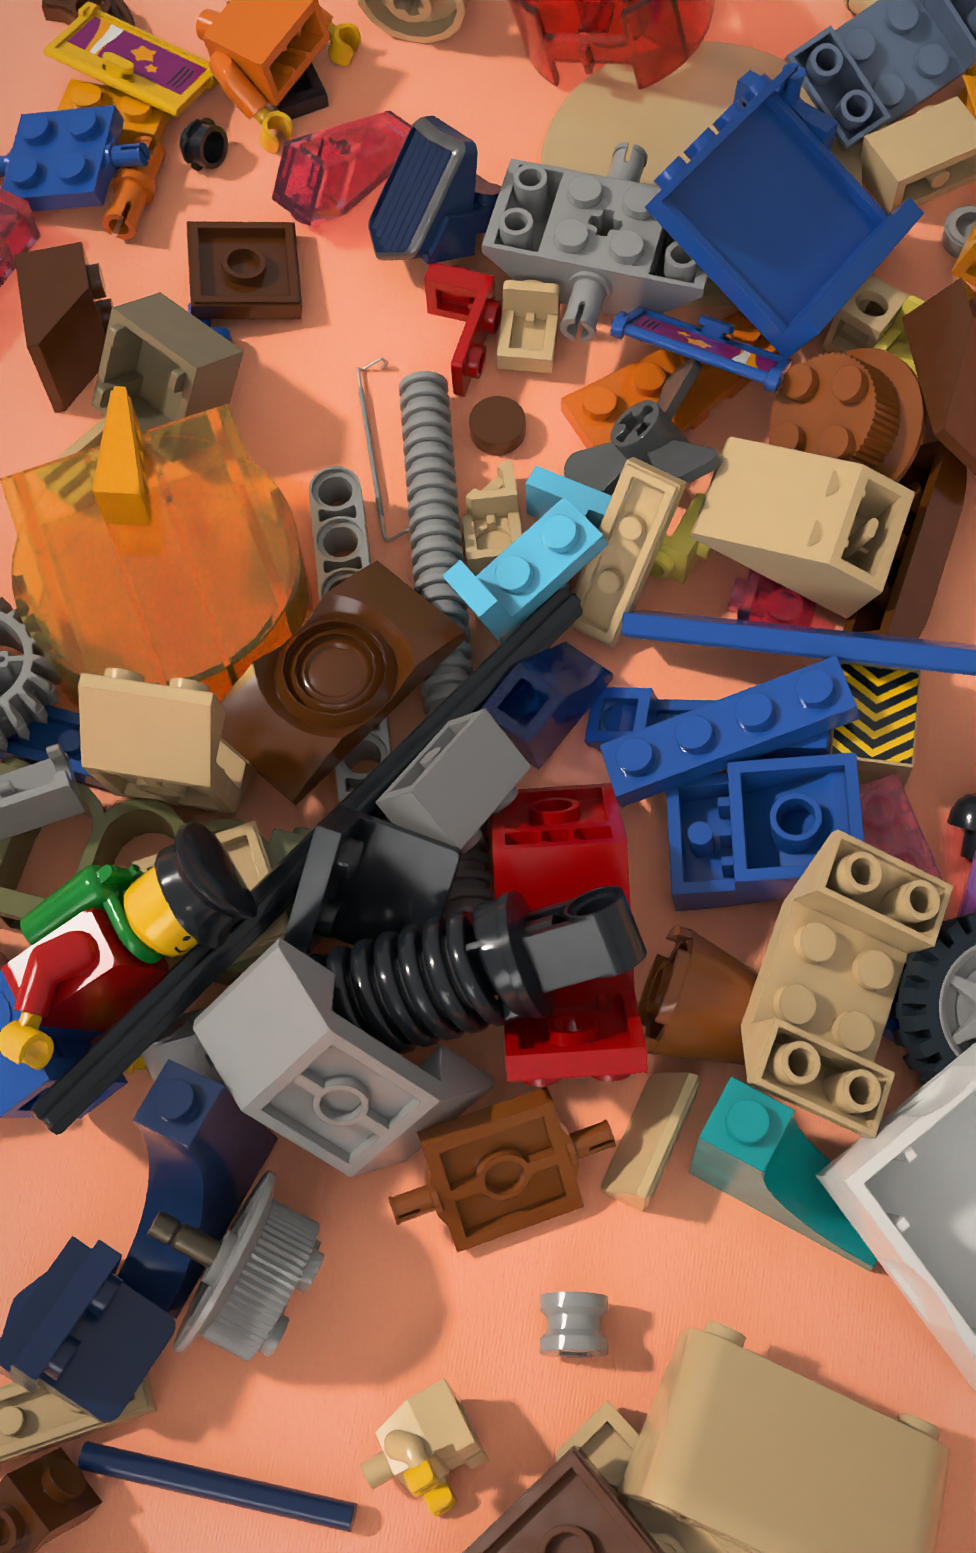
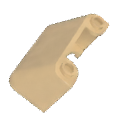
[617,1320,951,1553]

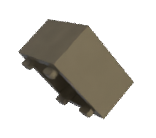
[91,292,244,465]

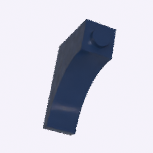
[117,1059,278,1319]

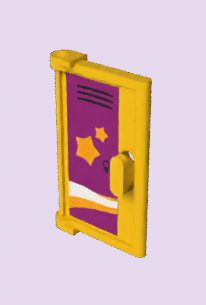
[44,1,219,117]

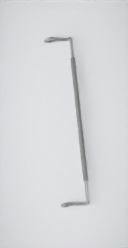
[356,357,412,542]

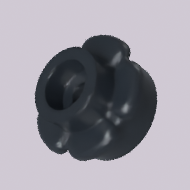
[180,117,228,171]

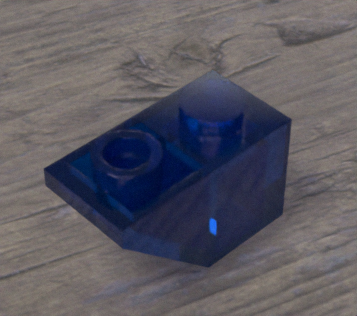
[480,641,614,770]

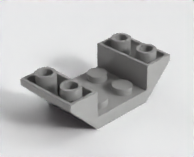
[193,938,493,1178]

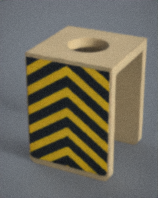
[826,661,921,799]

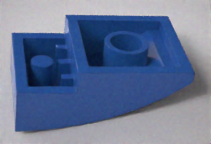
[666,752,864,912]

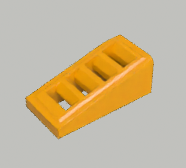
[92,386,152,526]

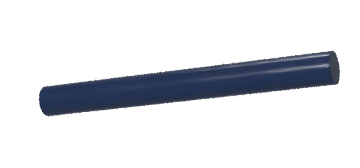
[78,1441,357,1533]

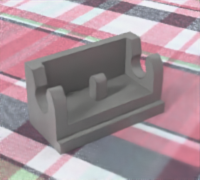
[0,743,85,841]

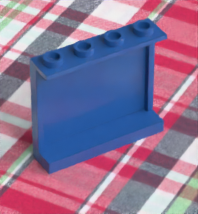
[645,64,924,360]

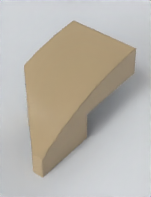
[462,460,522,575]

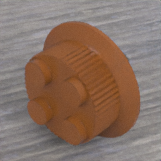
[768,348,926,483]

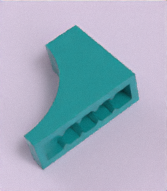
[688,1076,877,1272]

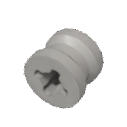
[540,1291,608,1358]

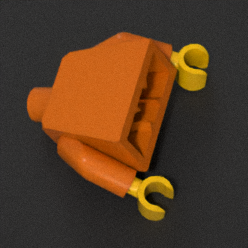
[196,0,361,153]

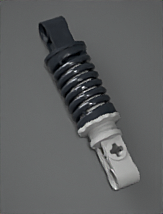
[141,886,647,1084]

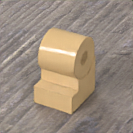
[822,274,910,353]

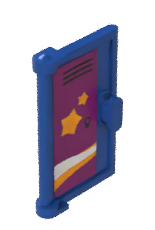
[610,306,793,393]

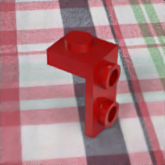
[424,263,503,397]

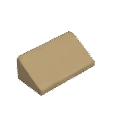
[601,1072,700,1212]

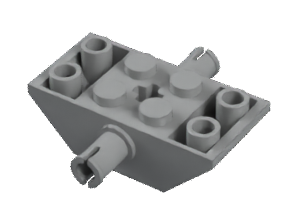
[482,143,708,342]

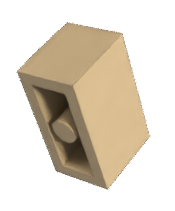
[859,96,976,215]

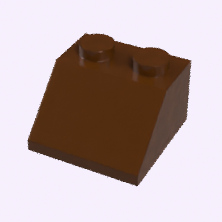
[14,242,114,413]

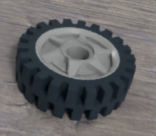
[889,913,976,1085]

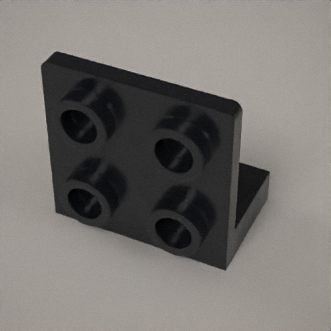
[284,805,462,955]

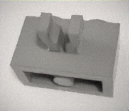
[375,709,531,855]

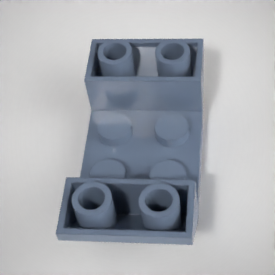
[785,0,976,151]

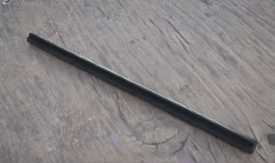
[31,588,583,1135]

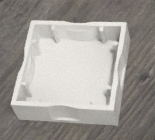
[815,1042,976,1393]

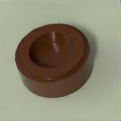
[469,396,526,455]

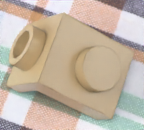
[496,280,560,374]

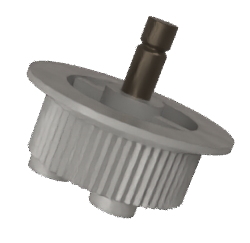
[147,1170,324,1362]

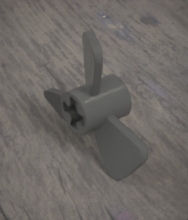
[564,358,723,495]

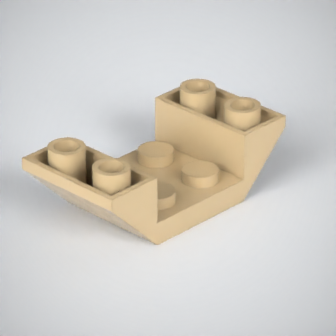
[78,668,256,814]
[741,830,953,1139]

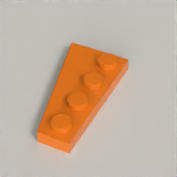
[561,310,781,448]

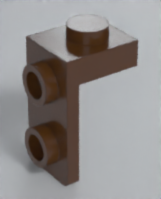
[0,1447,103,1553]

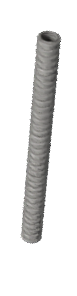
[398,371,494,921]

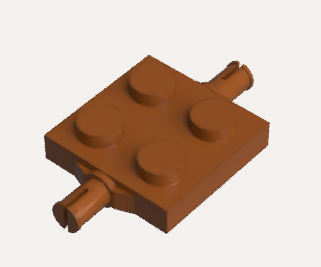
[388,1086,616,1253]

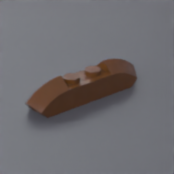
[843,441,967,639]

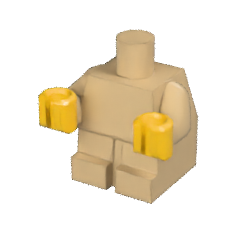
[360,1378,489,1517]

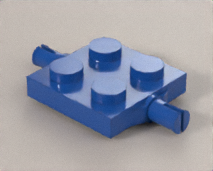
[0,105,150,213]

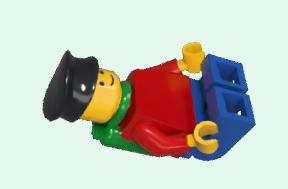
[0,821,258,1119]

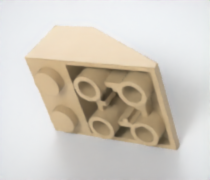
[690,436,915,619]

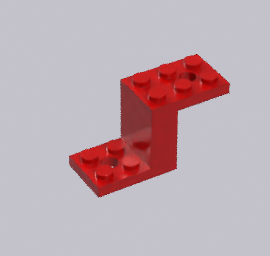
[491,783,648,1086]

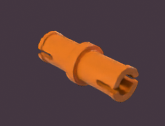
[102,136,166,240]

